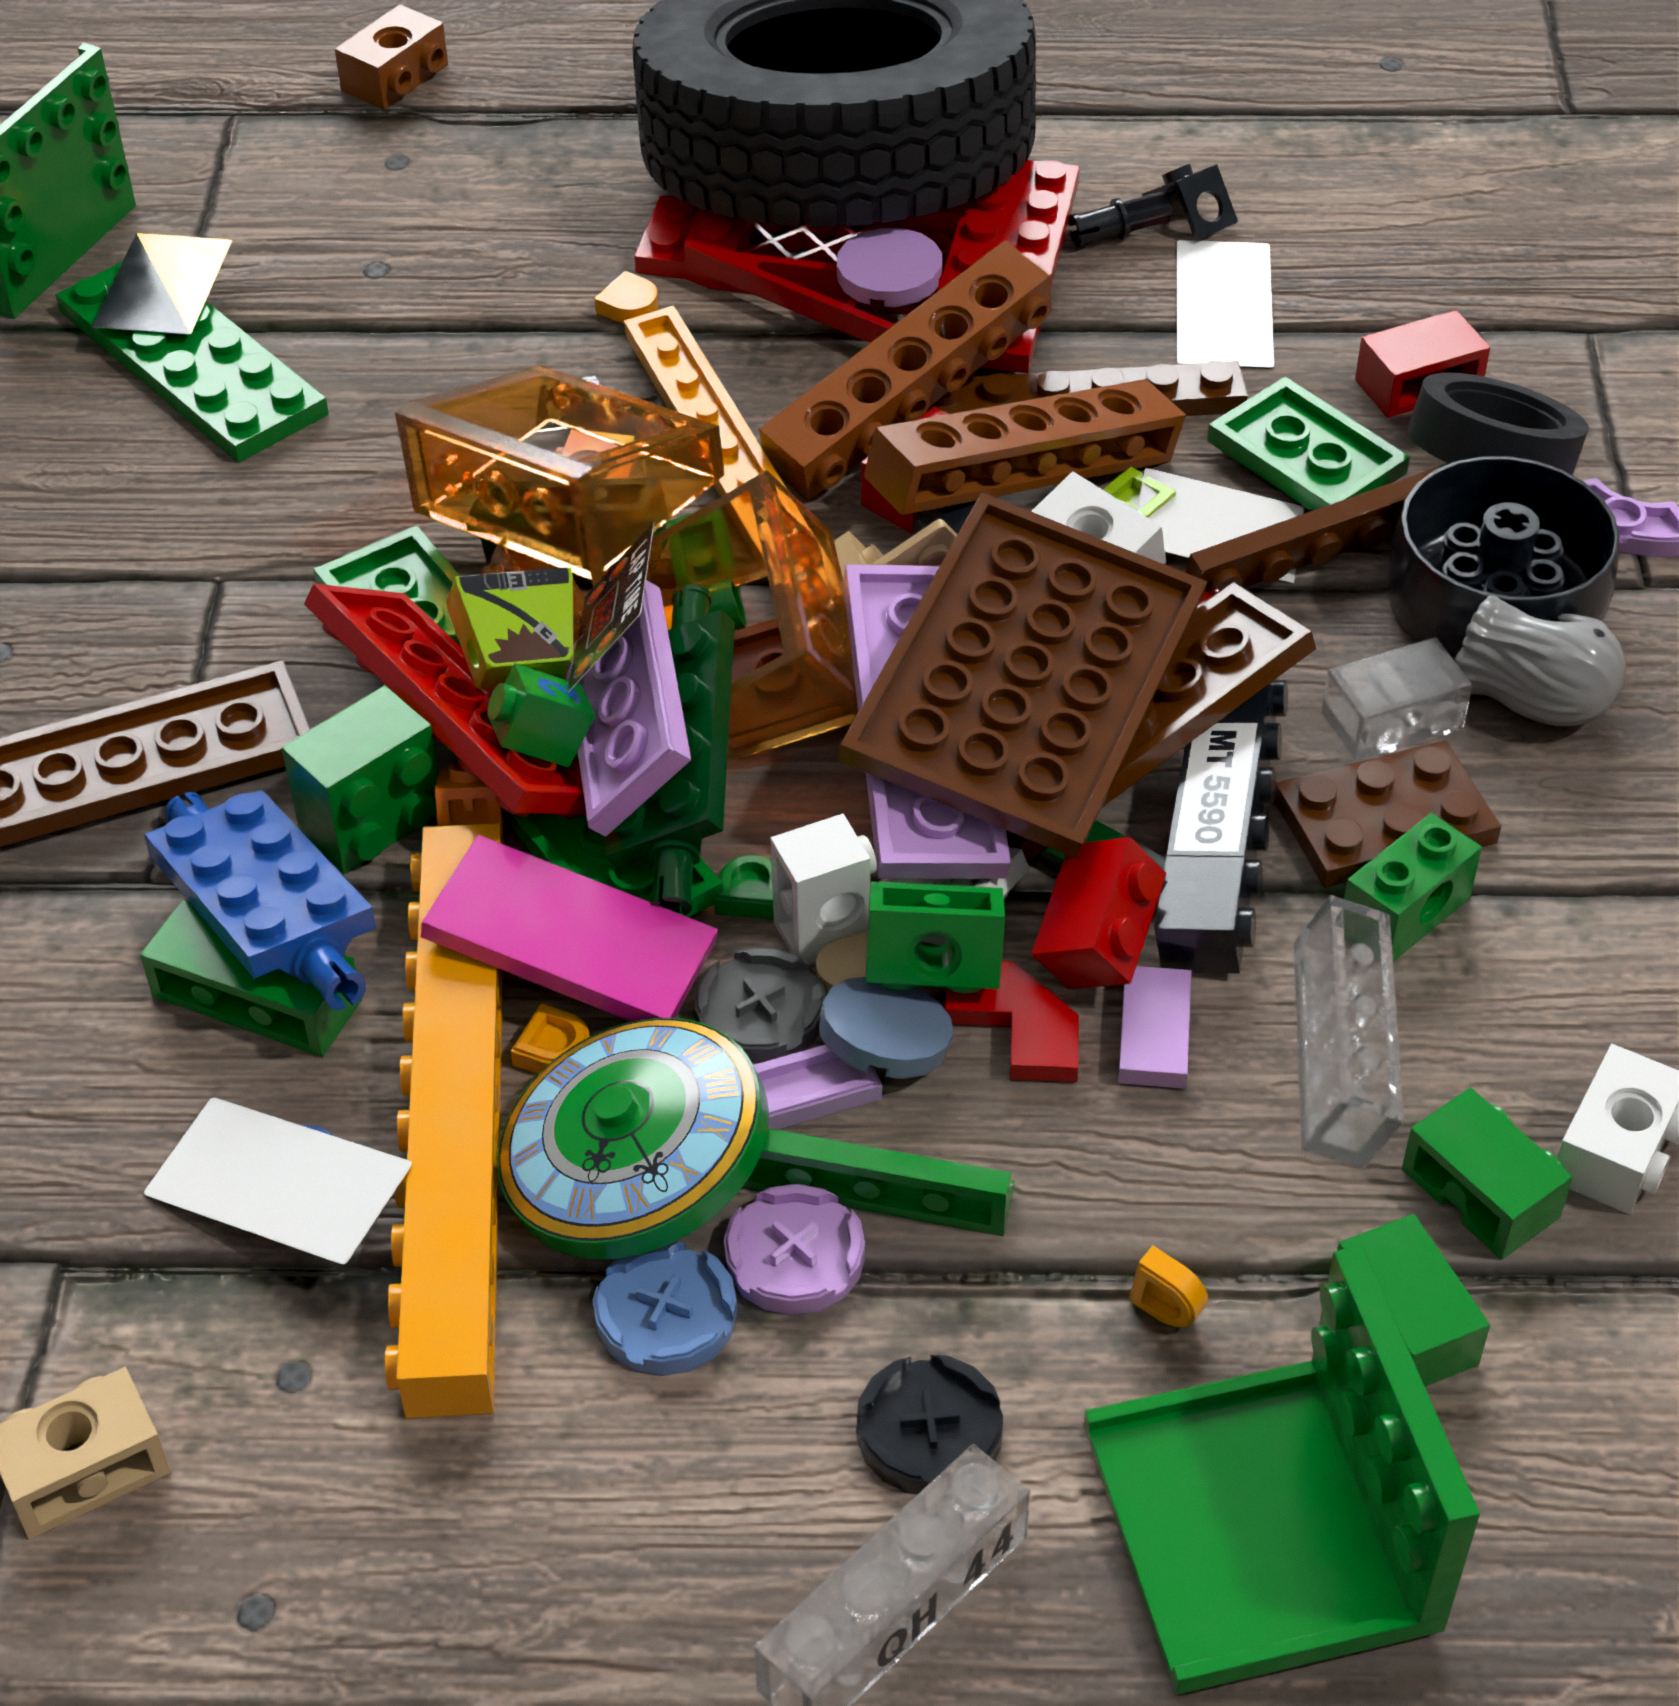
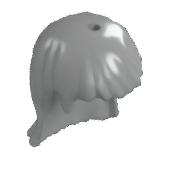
[1453,595,1627,726]

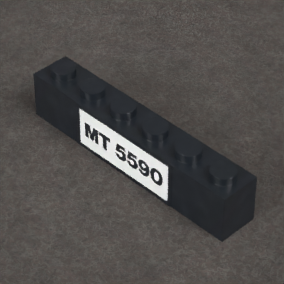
[1154,679,1288,974]

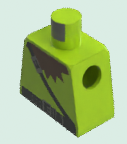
[446,567,574,691]

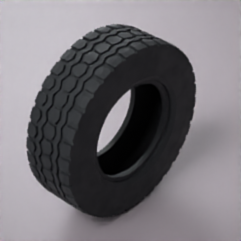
[632,0,1036,227]

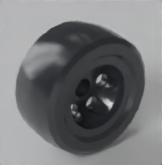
[1388,456,1620,662]

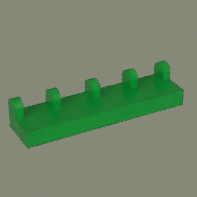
[742,1128,1015,1236]

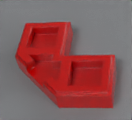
[945,961,1079,1082]

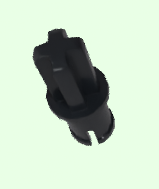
[1068,192,1172,247]

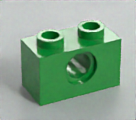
[1338,813,1482,966]
[866,881,1005,993]

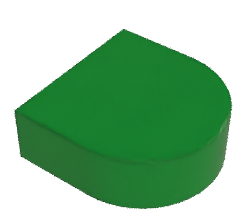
[715,855,774,920]

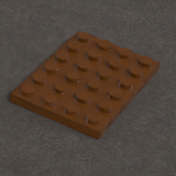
[837,492,1207,859]

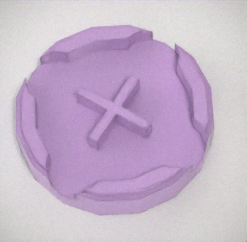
[837,228,942,307]
[724,1184,865,1315]

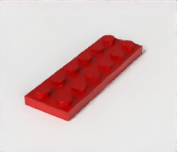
[304,583,587,818]

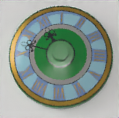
[497,1018,769,1259]

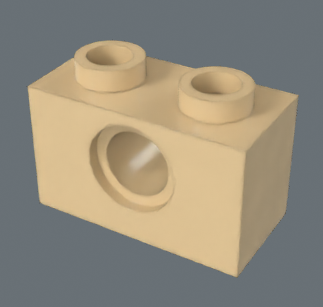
[0,1367,171,1540]

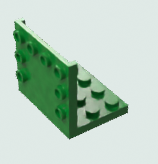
[0,43,136,319]
[1083,1245,1480,1695]

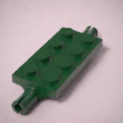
[604,584,735,916]

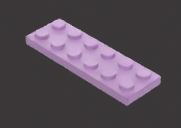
[843,564,1011,879]

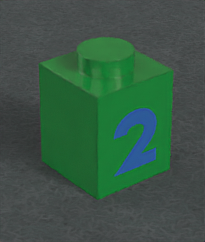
[488,663,596,768]

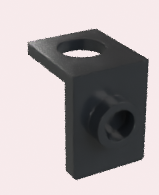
[1142,164,1238,240]

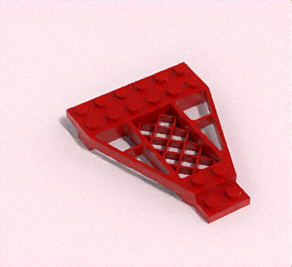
[634,160,1080,377]

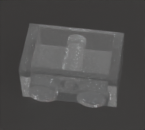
[1321,637,1472,761]

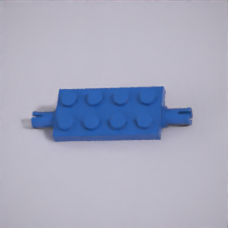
[144,789,376,1010]

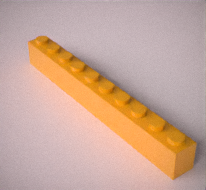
[385,823,504,1419]

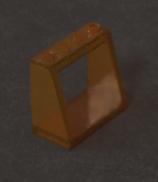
[395,365,725,580]
[591,470,858,762]

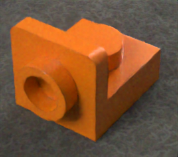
[435,761,505,845]

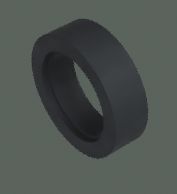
[1407,373,1589,476]

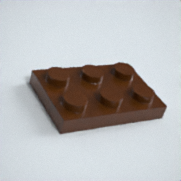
[1275,740,1501,888]

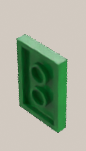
[1207,377,1410,511]

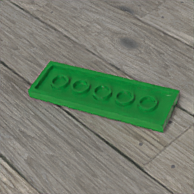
[55,259,329,463]

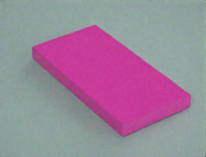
[420,835,718,1022]

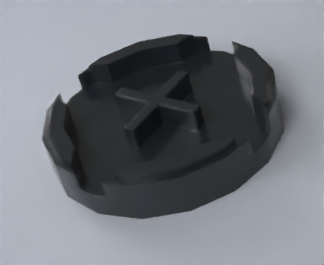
[856,1355,1003,1496]

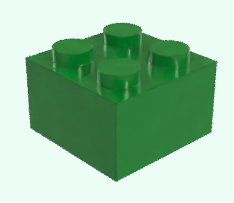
[281,685,439,875]

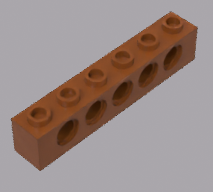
[759,240,1052,501]
[864,379,1186,515]

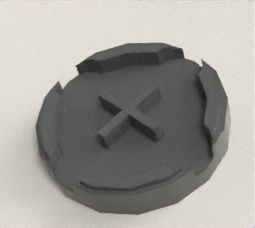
[694,948,825,1064]

